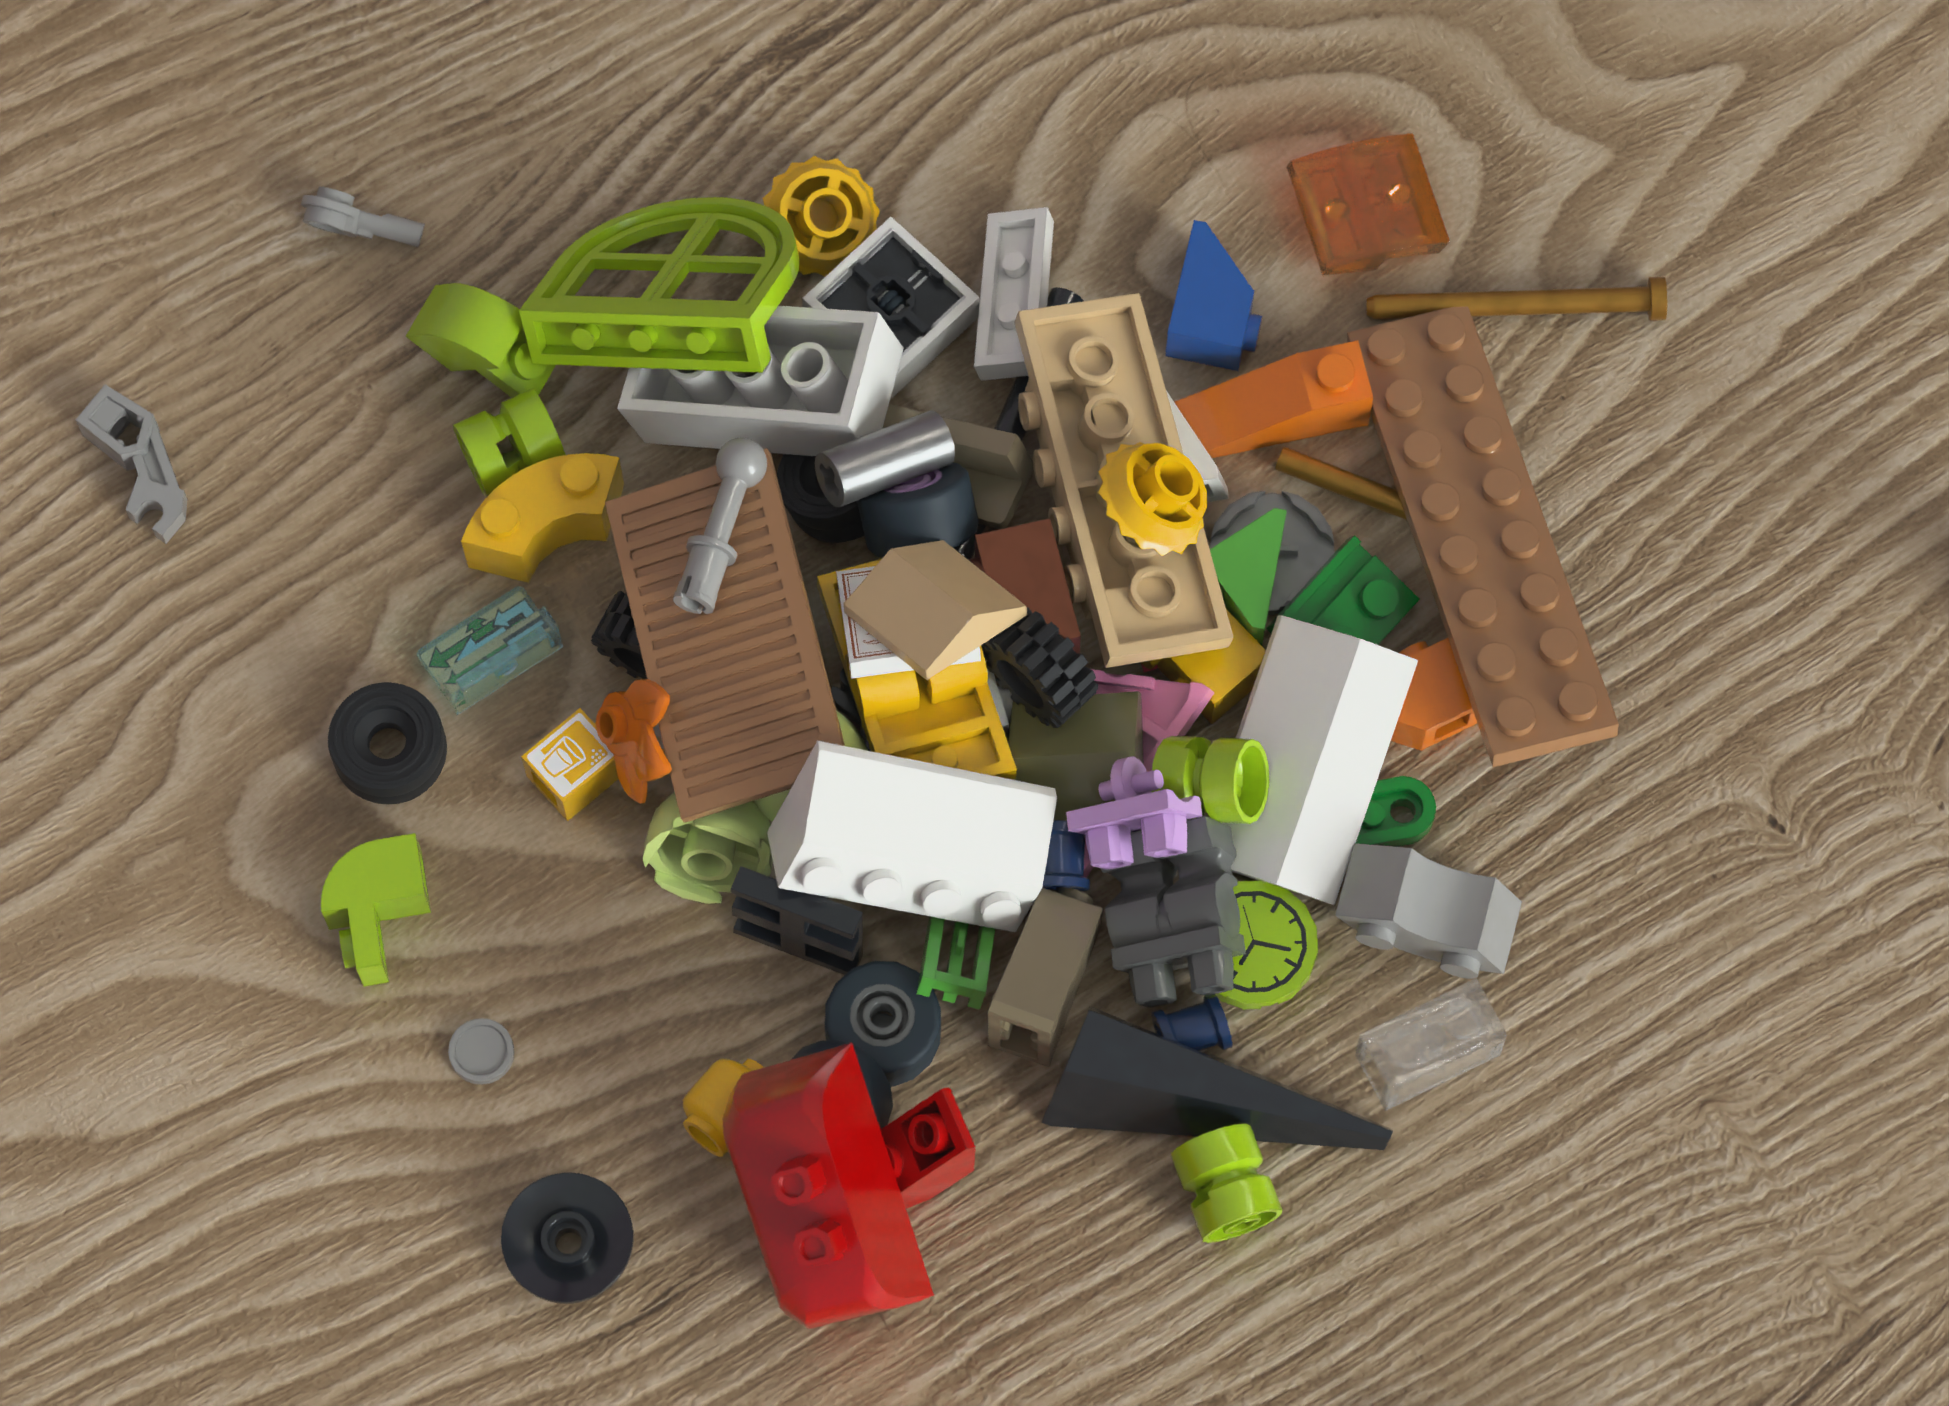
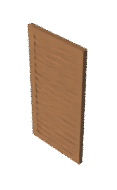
[605,448,845,823]

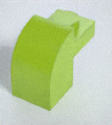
[405,283,556,398]
[321,833,431,987]

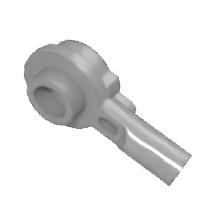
[301,187,425,247]

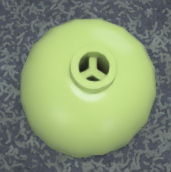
[642,792,773,904]

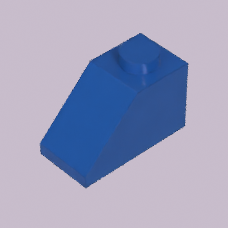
[1166,220,1262,371]

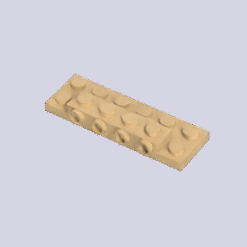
[1014,293,1234,668]

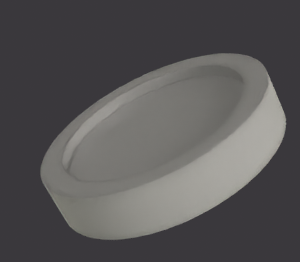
[448,1018,514,1085]

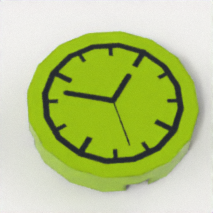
[1215,880,1318,1010]

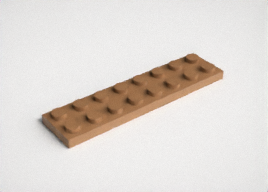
[1347,306,1619,767]

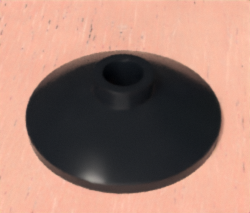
[501,1173,634,1304]

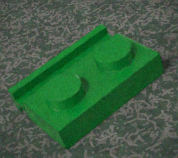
[1266,535,1420,645]

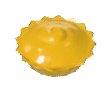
[762,156,880,277]
[1098,442,1207,556]

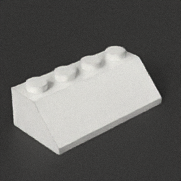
[767,741,1057,932]

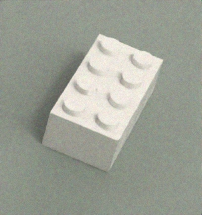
[617,306,904,456]

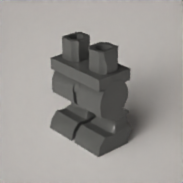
[1101,816,1246,1008]

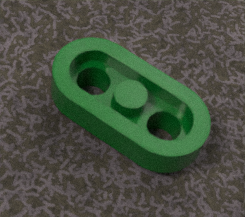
[1356,776,1436,847]

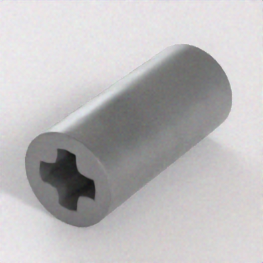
[815,410,955,507]

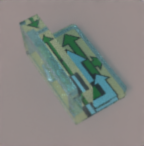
[417,586,563,715]

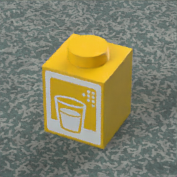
[521,708,618,822]

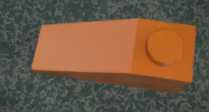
[1175,340,1373,458]

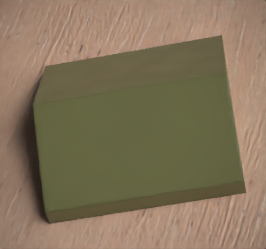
[1009,691,1144,821]

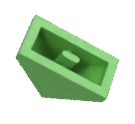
[1210,508,1287,646]

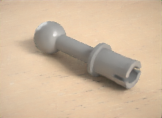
[673,438,767,614]

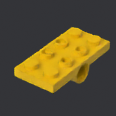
[817,559,1017,780]

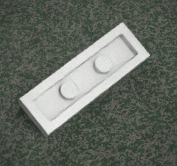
[974,207,1054,381]

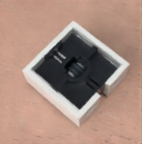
[802,217,979,398]

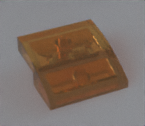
[1286,133,1450,276]

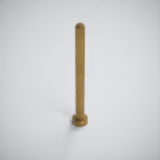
[1366,277,1667,321]

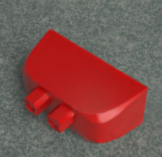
[722,1043,934,1329]

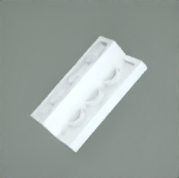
[1208,615,1418,905]

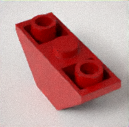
[880,1087,976,1209]

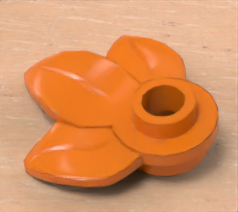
[596,679,672,804]

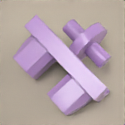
[1066,756,1202,869]

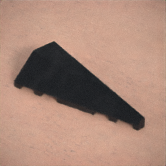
[1041,1006,1393,1150]

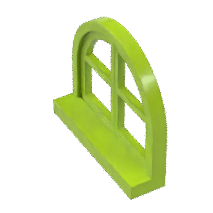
[519,197,800,373]

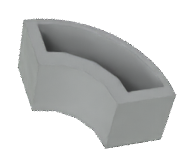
[1335,843,1522,979]

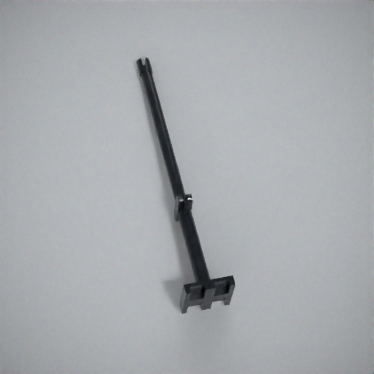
[731,287,1084,975]

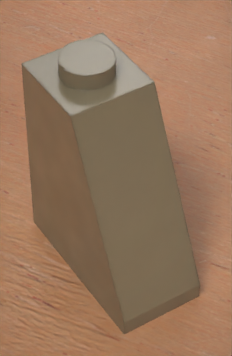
[988,887,1103,1067]

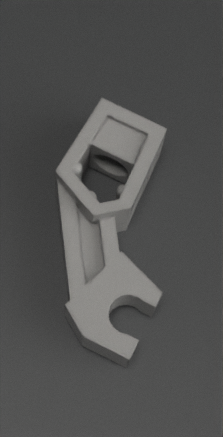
[76,385,188,544]

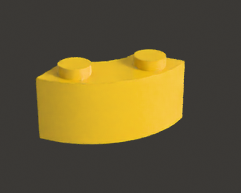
[461,453,624,583]

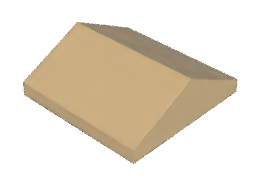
[843,540,1027,680]

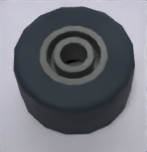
[824,961,941,1087]

